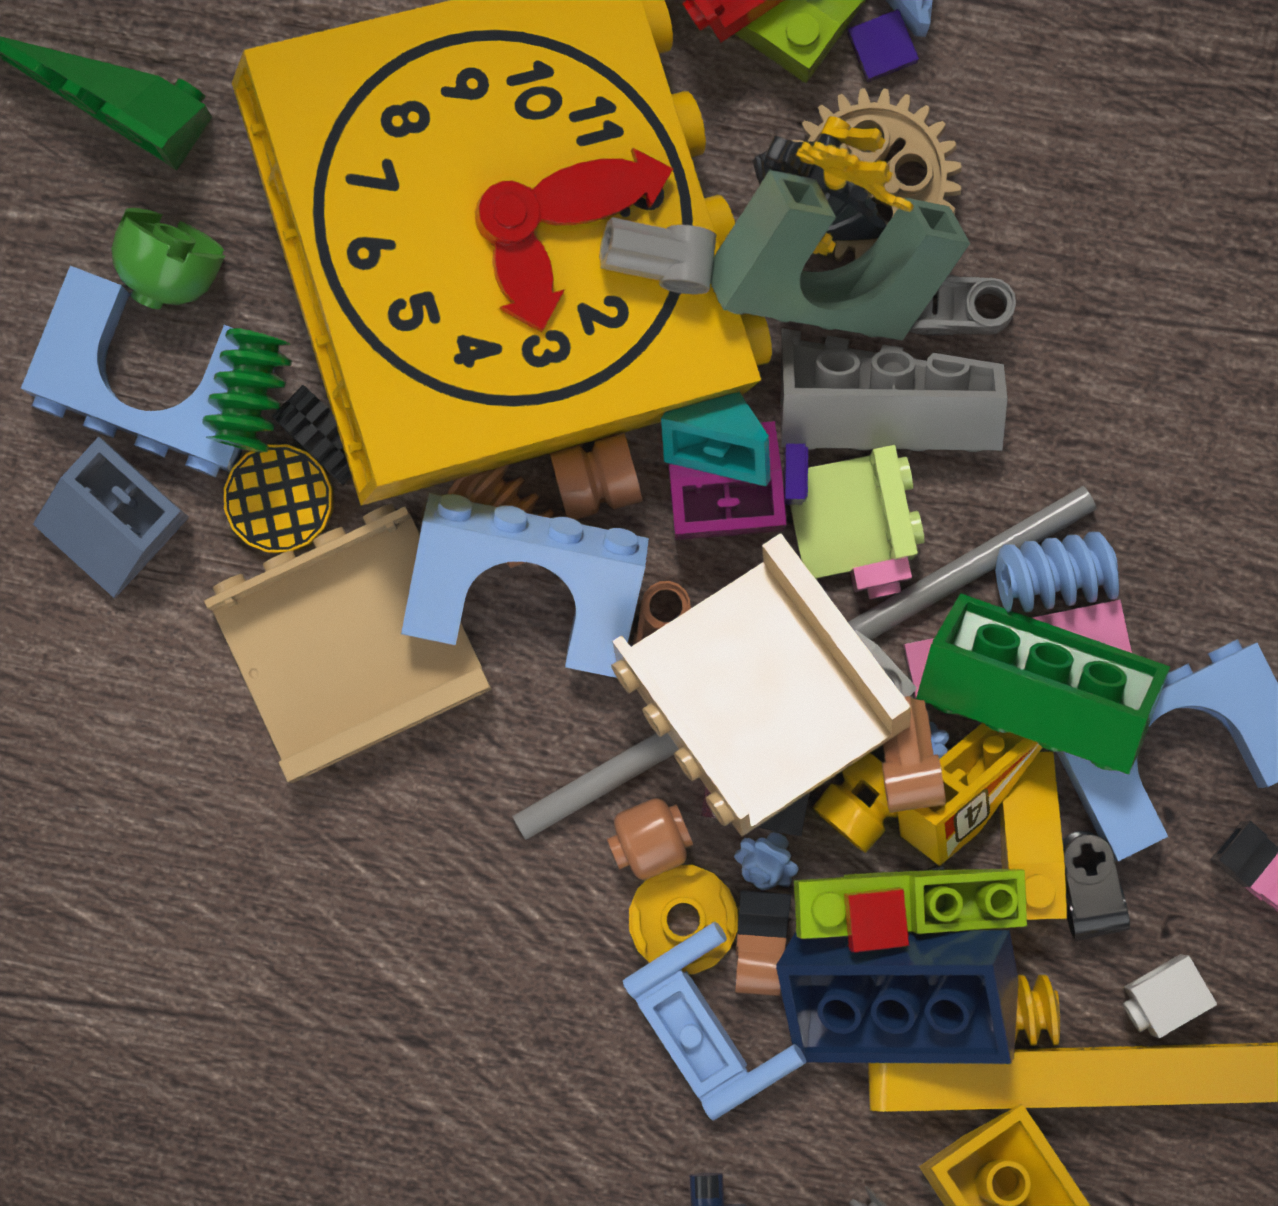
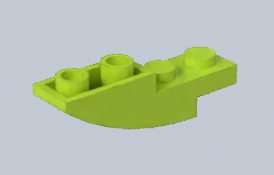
[794,869,1027,939]

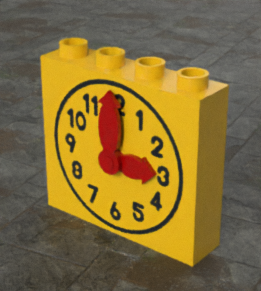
[232,0,772,506]

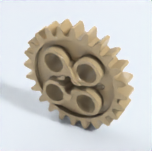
[792,88,962,262]

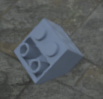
[33,437,189,598]

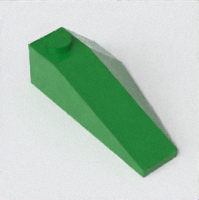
[0,36,212,171]

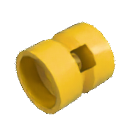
[811,753,898,854]

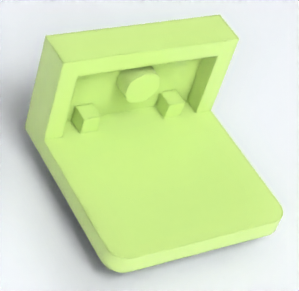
[790,445,925,579]

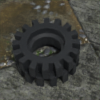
[272,385,352,486]

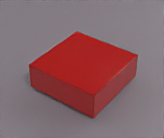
[844,887,909,952]

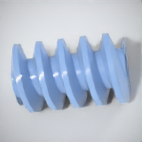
[995,531,1119,613]

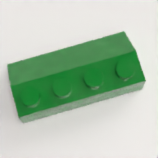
[916,593,1170,775]

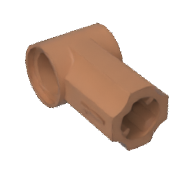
[882,696,946,813]

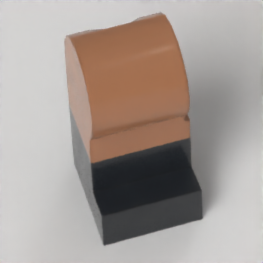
[735,890,791,996]

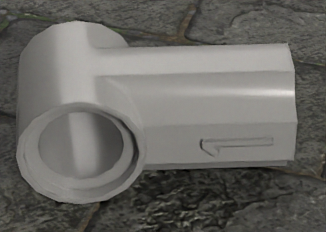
[599,217,717,294]

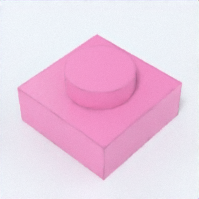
[850,557,912,600]

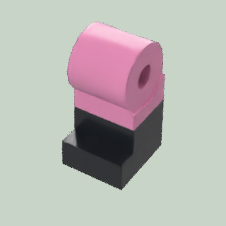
[1210,821,1278,912]

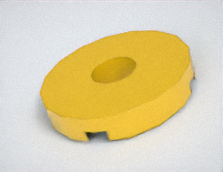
[629,865,738,974]

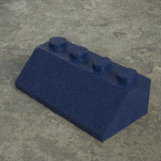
[776,930,1019,1064]

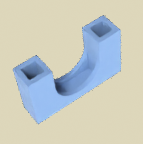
[21,266,281,477]
[401,493,649,678]
[1057,639,1278,861]

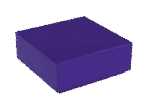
[847,9,919,83]
[783,443,808,505]

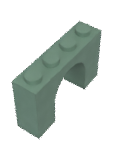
[710,170,970,341]

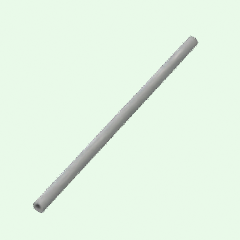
[512,486,1097,840]

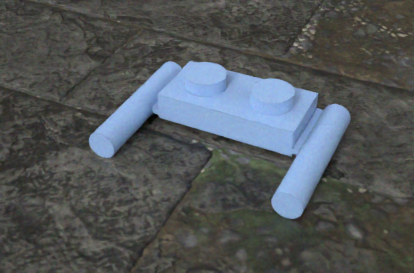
[623,921,806,1121]

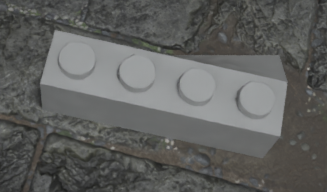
[780,328,1008,452]

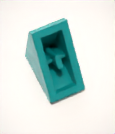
[661,392,771,486]

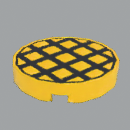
[224,444,334,553]

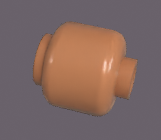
[607,798,693,880]

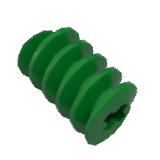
[202,328,292,453]

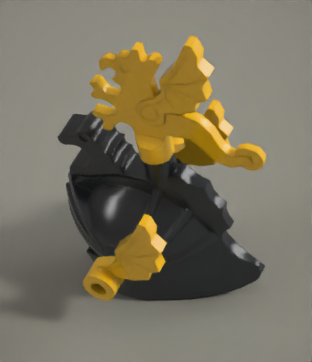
[753,116,914,256]

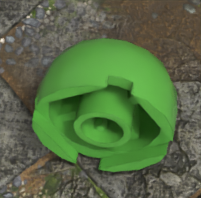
[111,208,225,309]

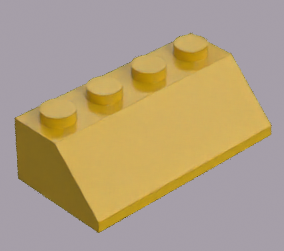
[919,1104,1090,1206]

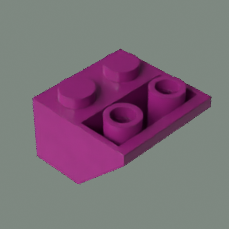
[668,421,786,540]

